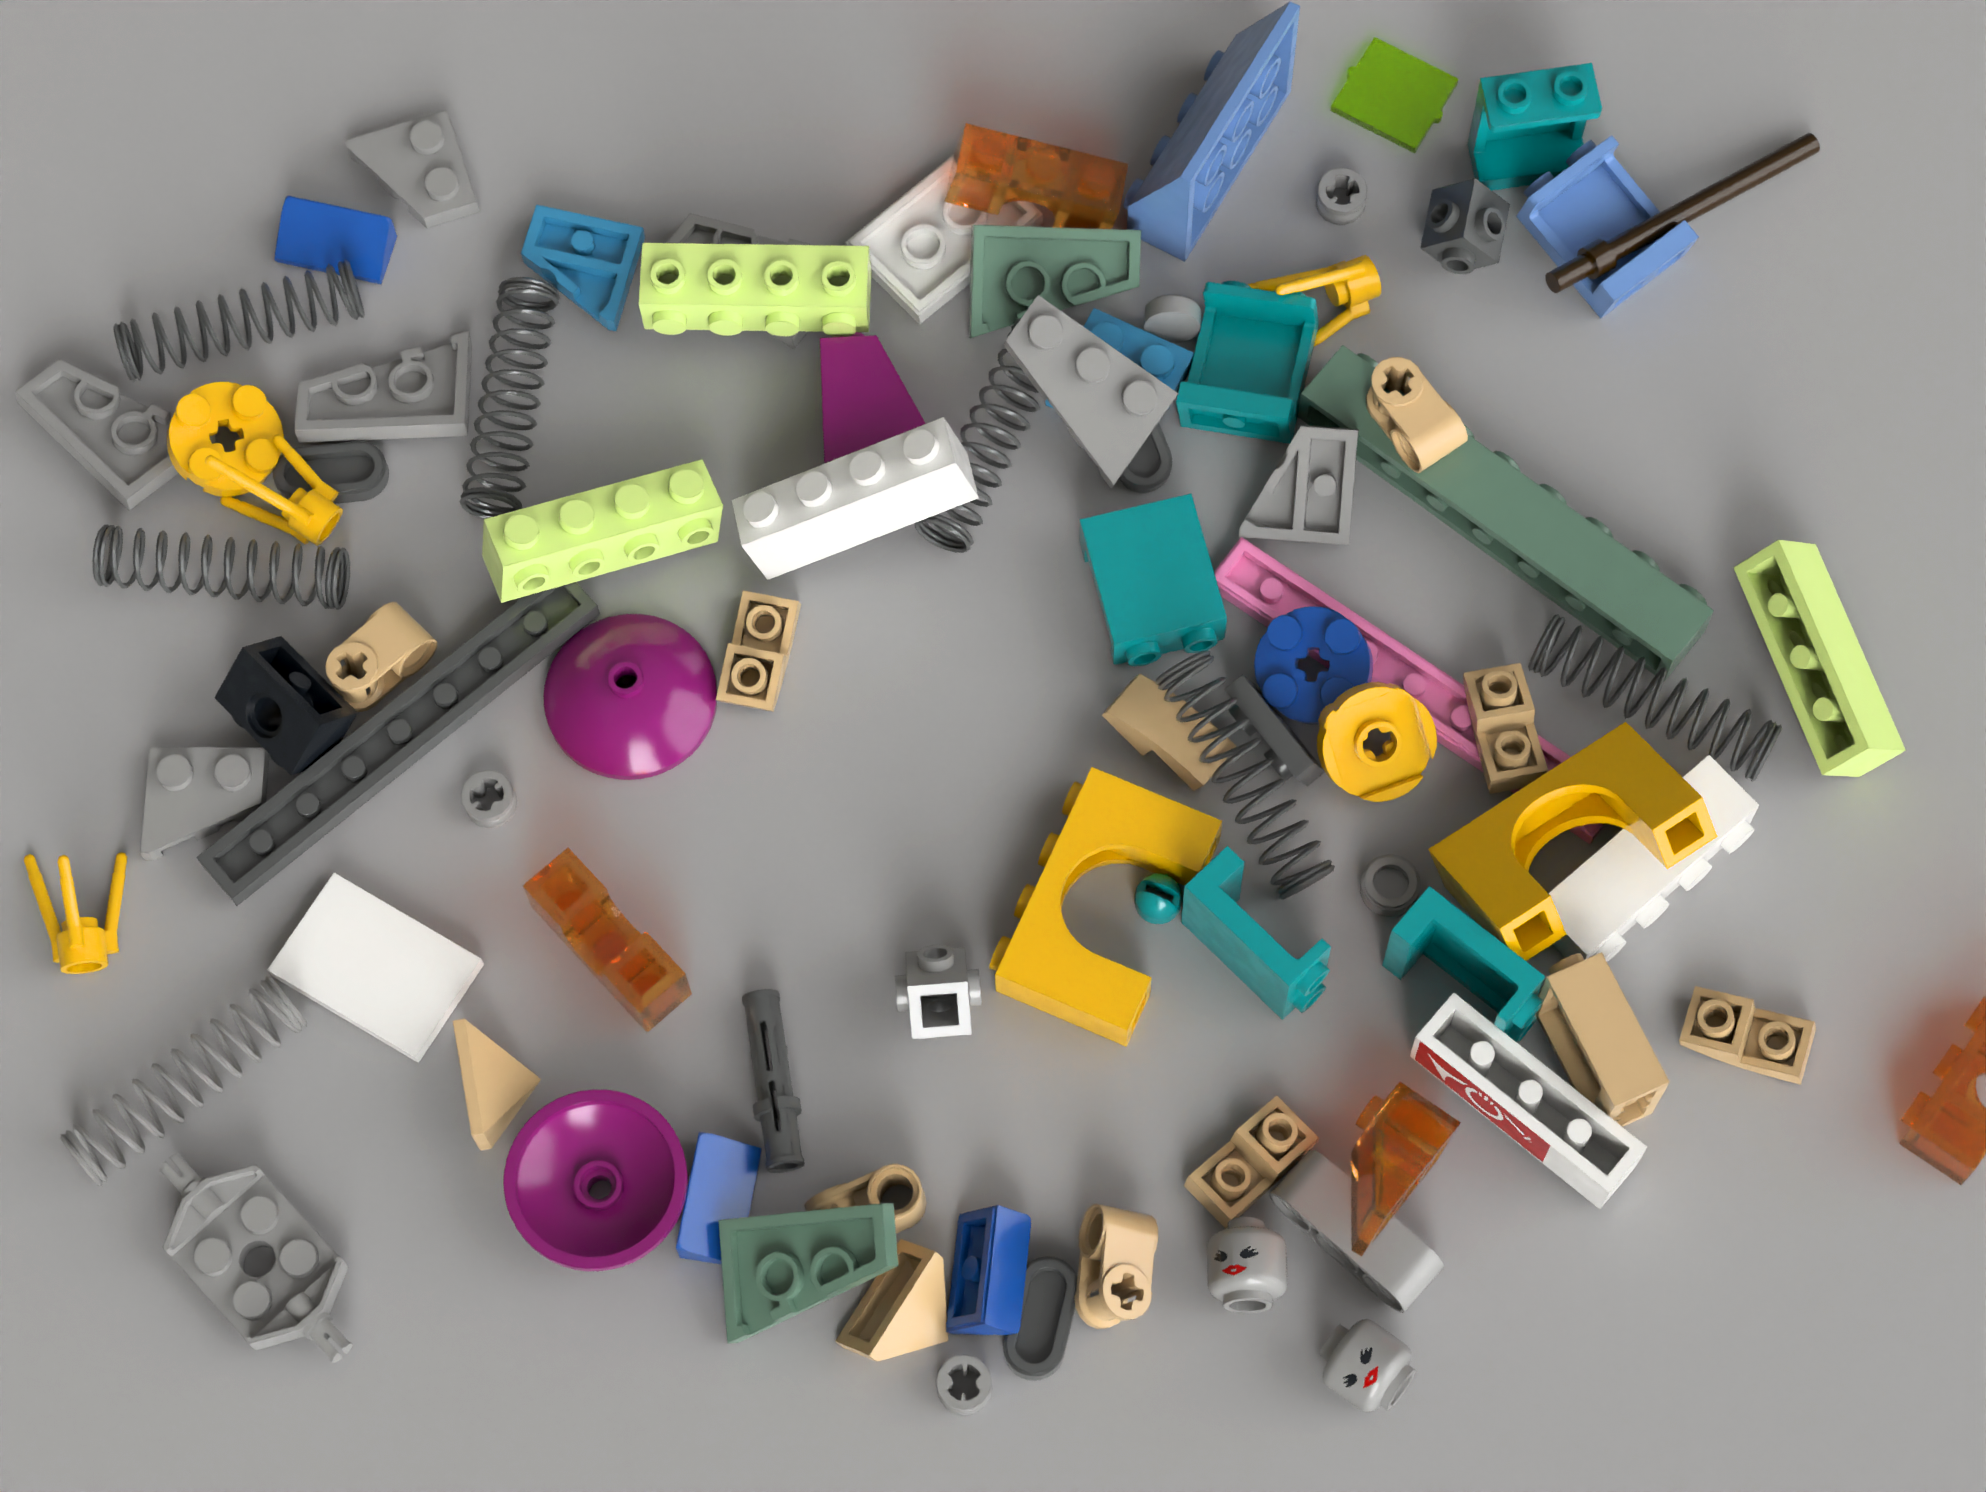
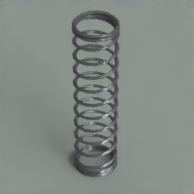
[113,259,365,382]
[459,277,560,519]
[914,318,1040,553]
[92,525,350,610]
[1528,614,1782,782]
[1155,650,1335,899]

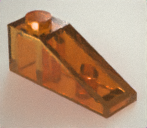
[1351,1082,1461,1257]

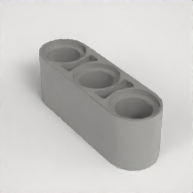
[1269,1149,1444,1313]

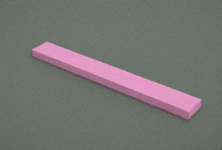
[1214,537,1605,844]

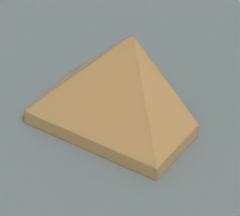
[453,1018,541,1151]
[835,1239,949,1362]

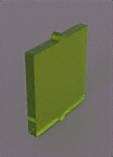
[1331,37,1459,153]

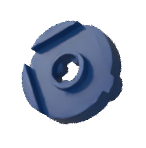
[1254,607,1373,724]

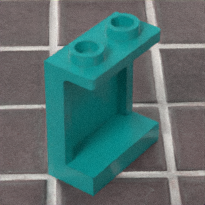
[1467,63,1602,191]
[1176,281,1319,444]
[1079,494,1227,667]
[1181,846,1331,1020]
[1382,886,1545,1043]

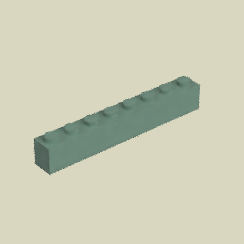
[1298,345,1714,682]

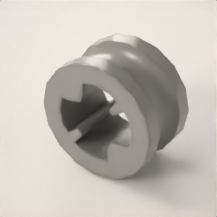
[1316,168,1367,225]
[461,770,517,828]
[936,1355,992,1416]

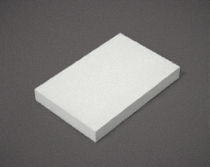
[845,142,1043,325]
[267,873,484,1063]

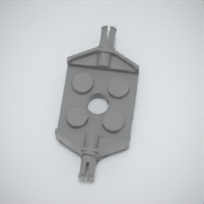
[159,1153,353,1363]

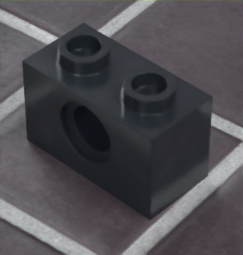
[214,636,358,775]

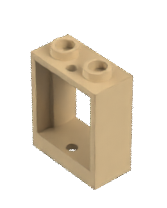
[1535,952,1670,1127]

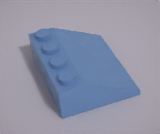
[1123,1,1300,262]

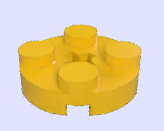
[167,382,284,497]
[1317,682,1437,802]

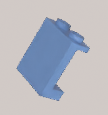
[1516,136,1699,319]

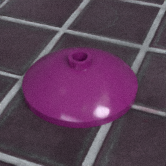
[543,614,717,780]
[503,1089,688,1271]

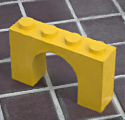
[1428,722,1717,961]
[989,767,1222,1047]

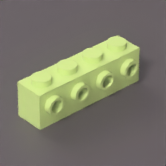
[639,243,872,337]
[482,459,723,603]
[1734,540,1906,777]

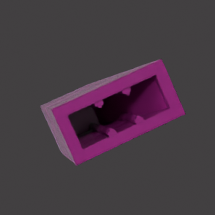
[820,332,926,464]

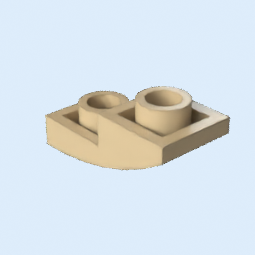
[716,590,801,712]
[1463,663,1548,794]
[1102,674,1237,791]
[1679,986,1816,1085]
[1184,1095,1319,1229]

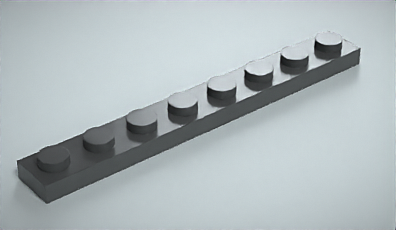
[196,582,600,906]

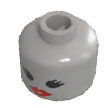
[1207,1217,1288,1313]
[1319,1319,1416,1413]

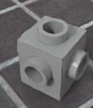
[895,945,982,1039]

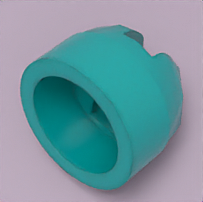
[1135,873,1182,924]

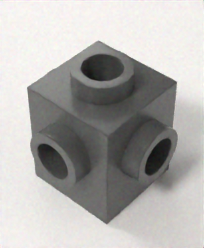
[1420,178,1510,274]

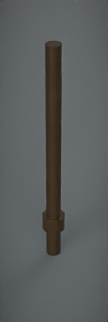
[1545,133,1820,293]

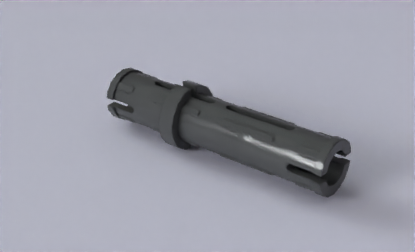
[742,989,805,1173]

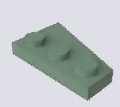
[969,225,1141,338]
[719,1203,898,1344]

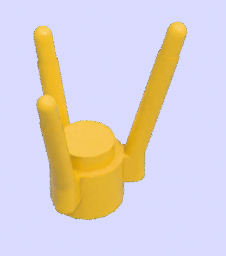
[1247,255,1381,347]
[205,434,343,546]
[24,852,127,974]

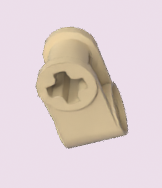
[1366,357,1468,473]
[325,602,438,712]
[804,1164,927,1234]
[1074,1204,1158,1329]

